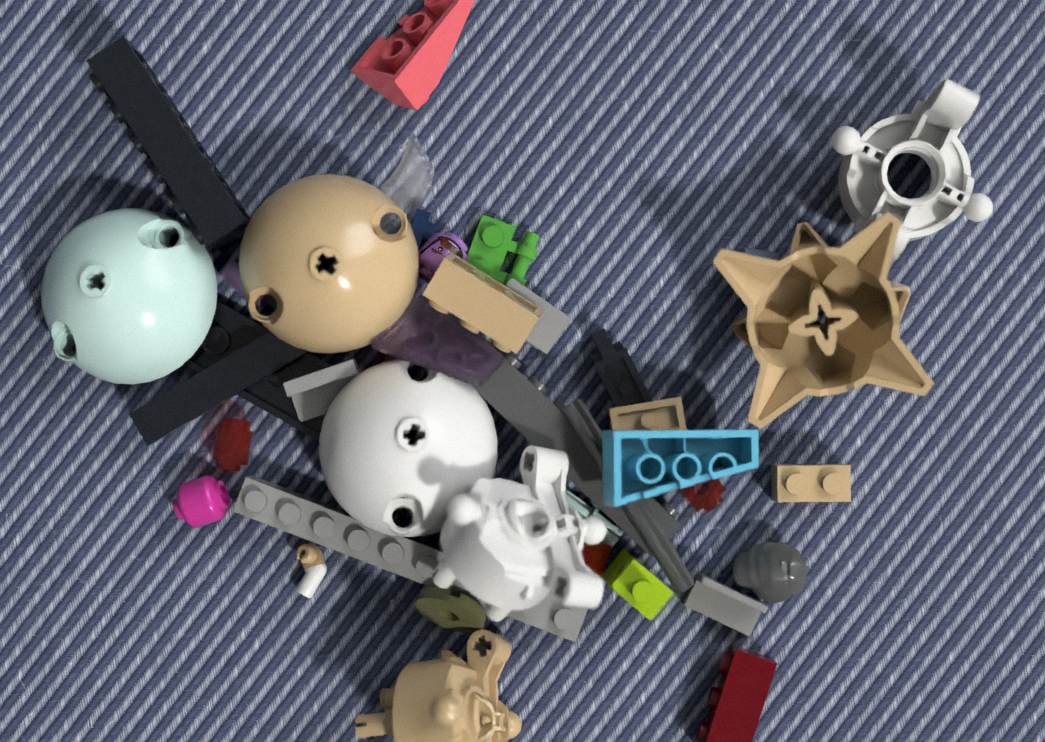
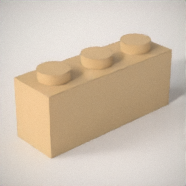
[423,252,545,354]

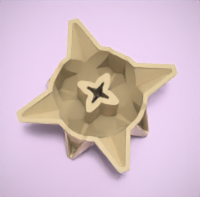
[712,212,934,429]

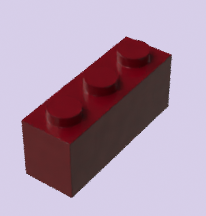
[695,645,777,742]

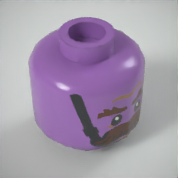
[418,231,468,284]

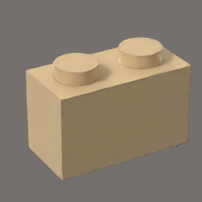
[771,464,851,502]

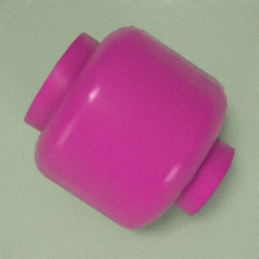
[173,475,231,528]

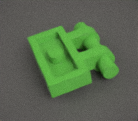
[467,215,540,286]

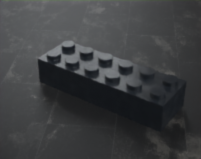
[86,36,251,252]

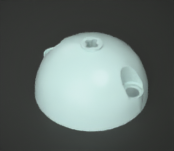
[41,208,218,385]

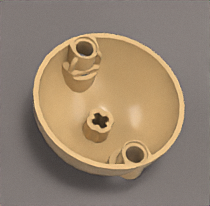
[239,174,420,354]

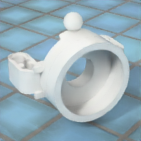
[832,78,993,261]

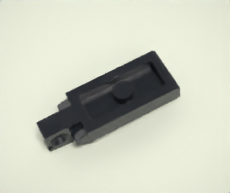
[590,328,653,407]

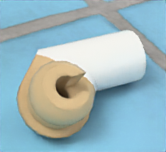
[296,544,327,598]

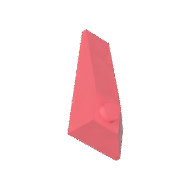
[351,0,475,111]

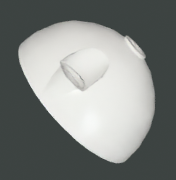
[319,353,498,537]

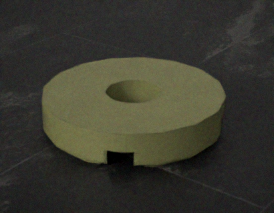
[415,586,487,633]

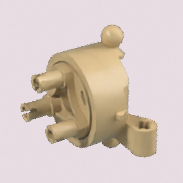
[355,629,522,742]

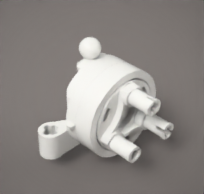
[432,445,606,622]

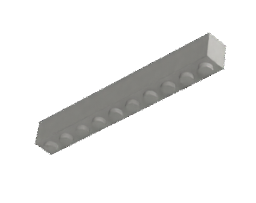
[233,475,588,642]

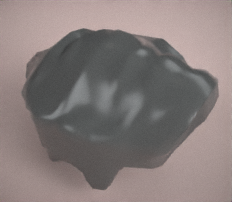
[733,541,810,603]

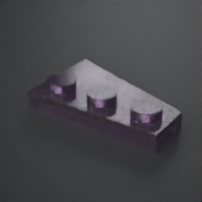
[371,294,504,387]

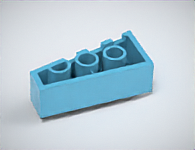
[602,429,759,507]

